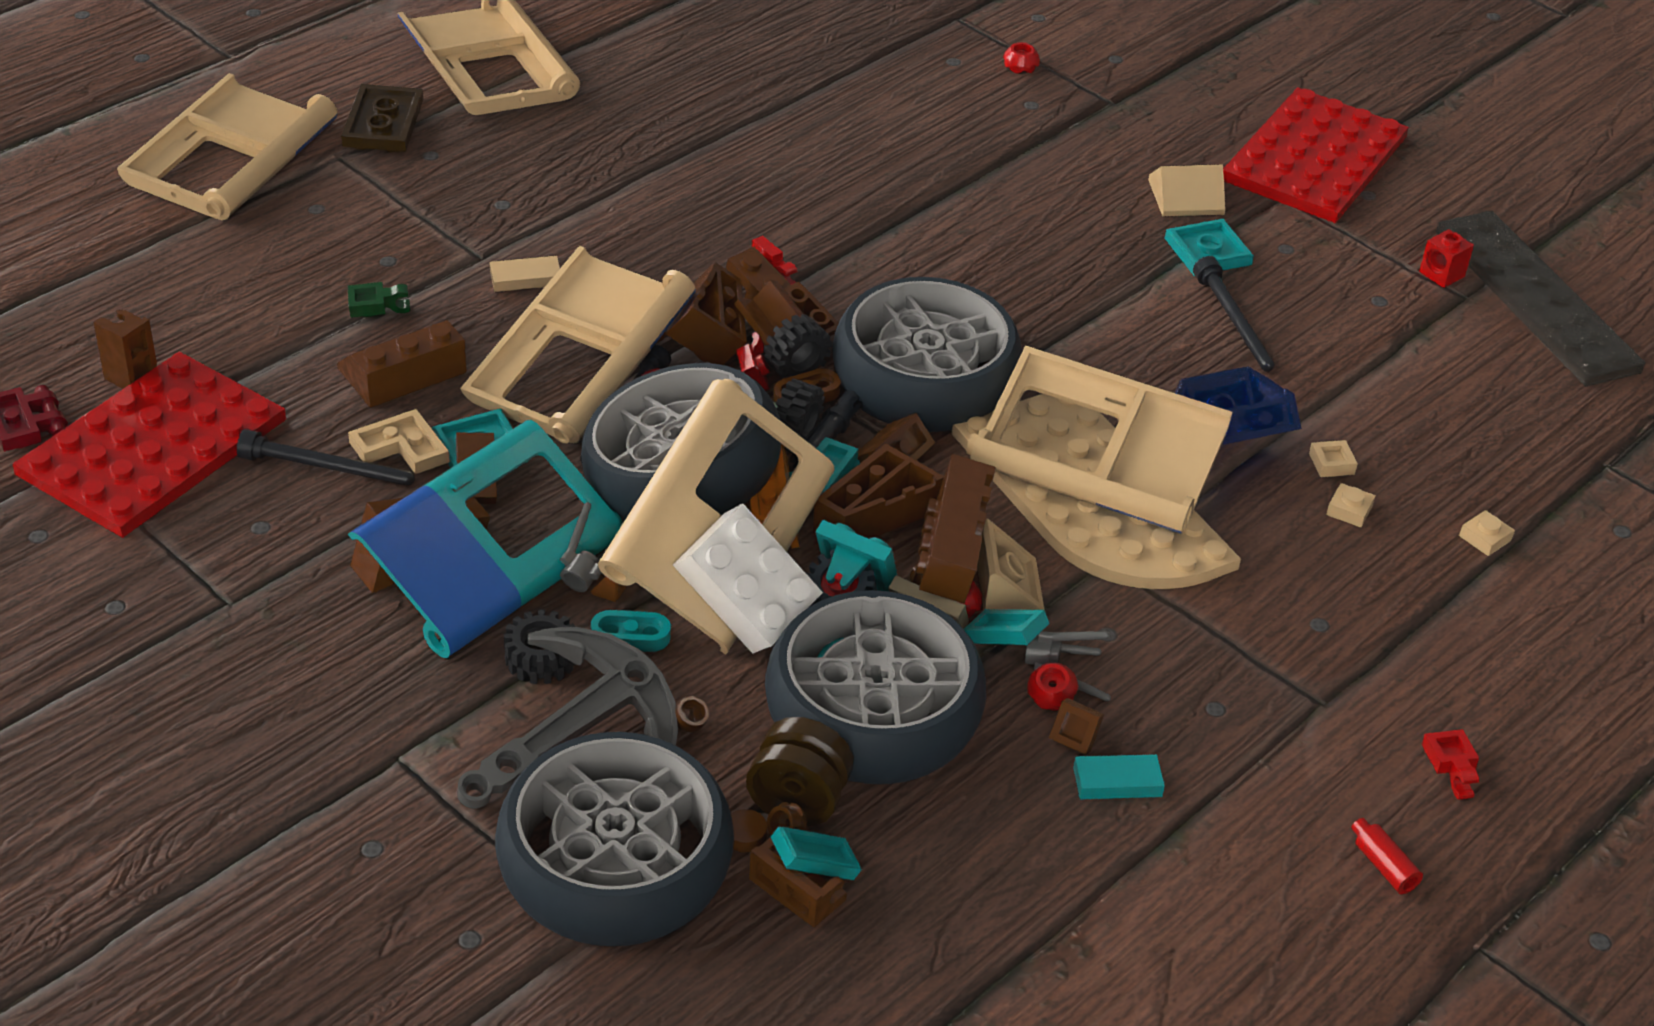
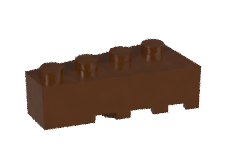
[915,454,996,603]

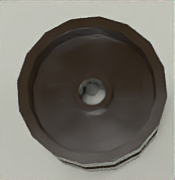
[746,717,854,826]

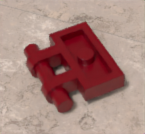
[0,385,68,452]

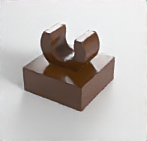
[1049,698,1104,755]

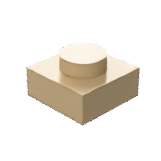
[1309,440,1358,477]
[1326,483,1376,527]
[1459,510,1515,556]

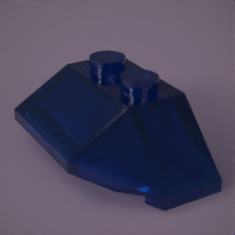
[1174,366,1302,445]

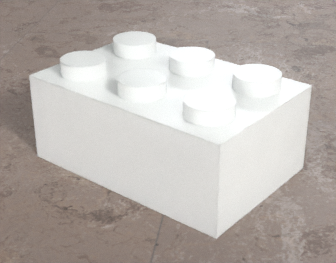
[673,503,823,654]

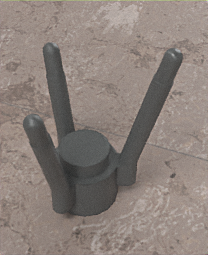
[560,502,607,592]
[1025,631,1111,702]

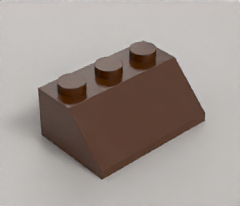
[337,320,467,408]

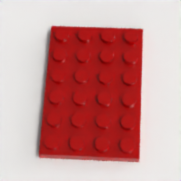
[1223,87,1409,223]
[12,351,286,538]

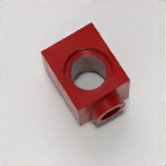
[1419,229,1474,288]

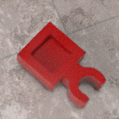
[752,235,797,285]

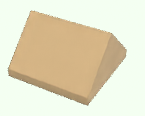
[1148,165,1226,217]
[977,519,1044,611]

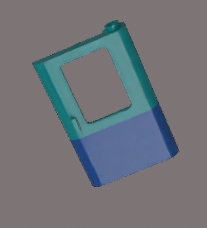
[348,420,623,658]

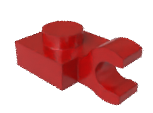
[736,332,770,391]
[1422,729,1479,800]

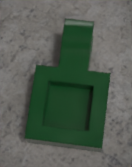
[348,282,411,318]

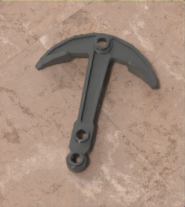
[457,627,678,809]

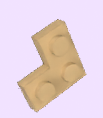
[348,409,449,474]

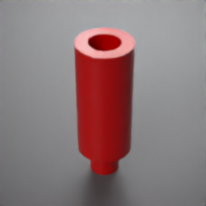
[1351,818,1423,895]

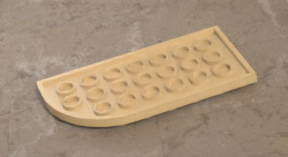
[952,394,1241,589]

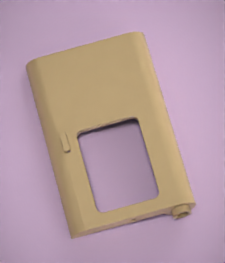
[598,379,835,655]

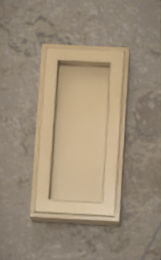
[490,256,560,292]

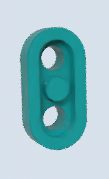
[591,610,671,652]

